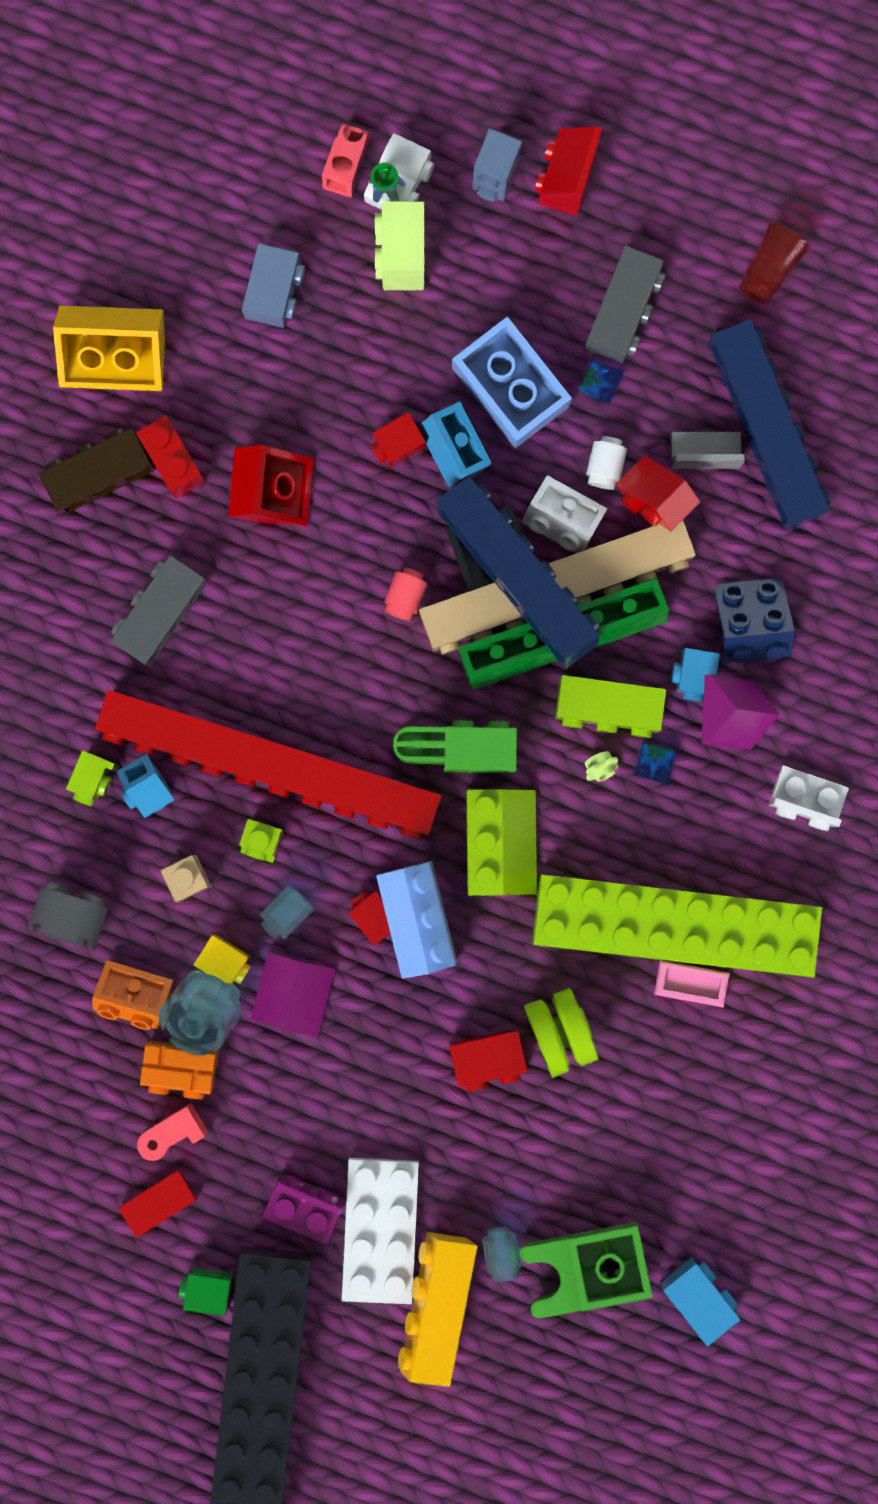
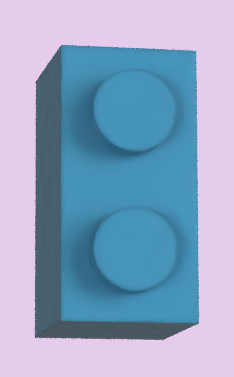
[417,402,492,488]
[659,1257,740,1347]

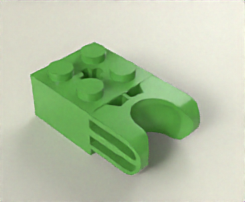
[393,720,517,774]
[519,1221,653,1318]

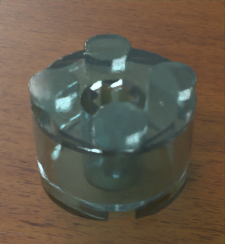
[159,970,241,1056]

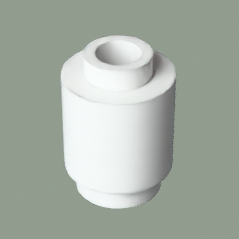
[586,436,627,490]

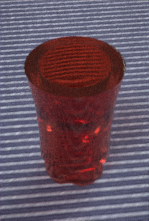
[739,223,810,305]

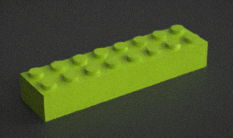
[532,874,822,978]

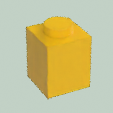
[194,934,251,988]

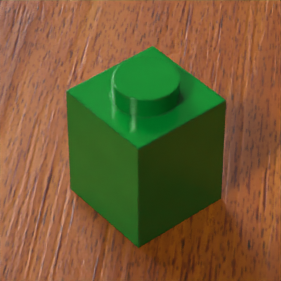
[179,1268,234,1316]

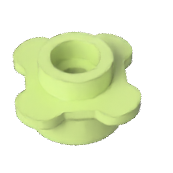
[585,751,619,782]

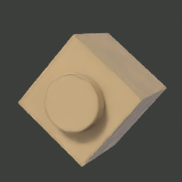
[160,855,211,902]

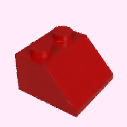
[534,126,602,216]
[228,445,314,527]

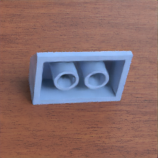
[376,861,457,979]

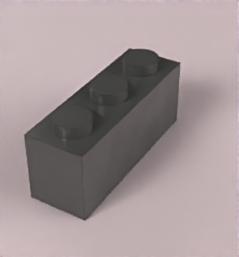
[584,245,666,364]
[111,555,208,668]

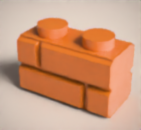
[140,1040,219,1099]

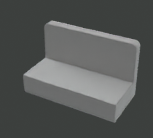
[670,432,745,469]

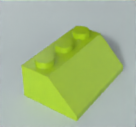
[466,789,537,896]

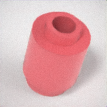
[384,567,428,622]

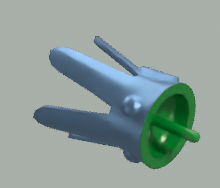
[370,163,406,203]

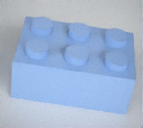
[452,317,572,449]

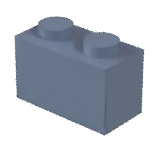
[472,128,522,202]
[242,243,305,328]

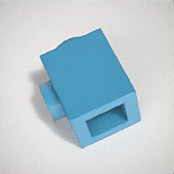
[671,648,720,702]
[116,753,174,818]

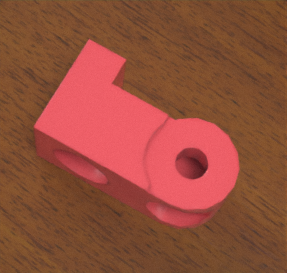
[322,123,370,198]
[137,1103,209,1161]

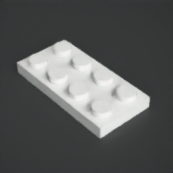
[342,1158,419,1304]

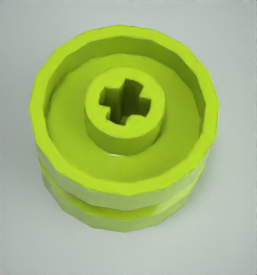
[524,987,598,1078]

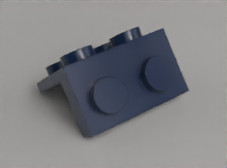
[714,578,795,664]

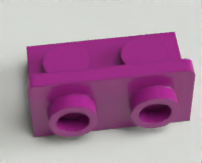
[262,1175,344,1245]

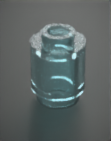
[481,1227,522,1282]

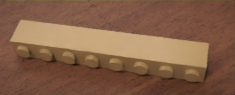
[419,520,696,655]

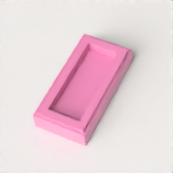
[654,960,730,1007]

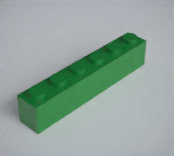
[458,578,669,690]

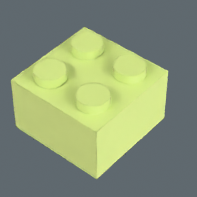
[375,202,424,290]

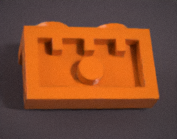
[92,960,173,1030]

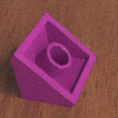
[702,674,780,750]
[251,951,336,1036]

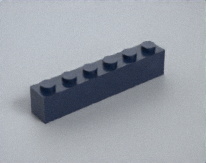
[708,319,831,531]
[436,476,600,670]

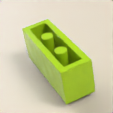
[555,675,666,738]

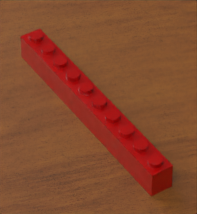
[95,690,441,840]

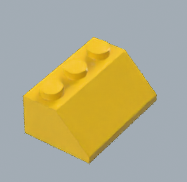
[53,306,165,391]

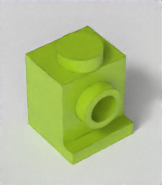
[66,750,120,807]
[239,819,284,863]

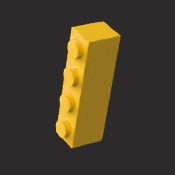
[398,1232,477,1387]

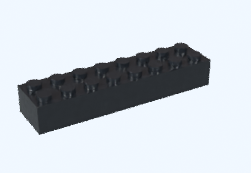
[210,1246,313,1504]

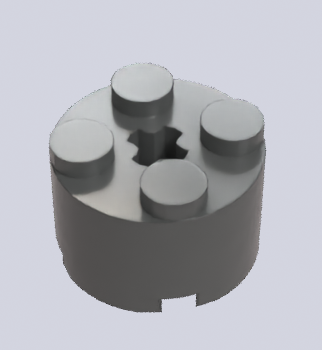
[27,882,108,950]

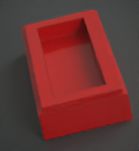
[118,1169,198,1238]

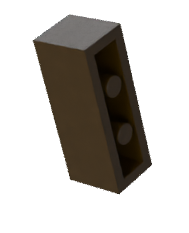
[38,428,155,517]

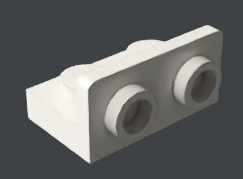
[522,475,607,553]
[768,766,849,831]

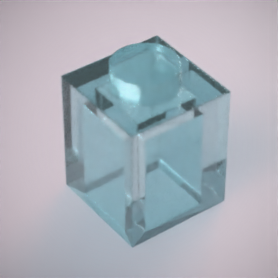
[260,884,316,939]

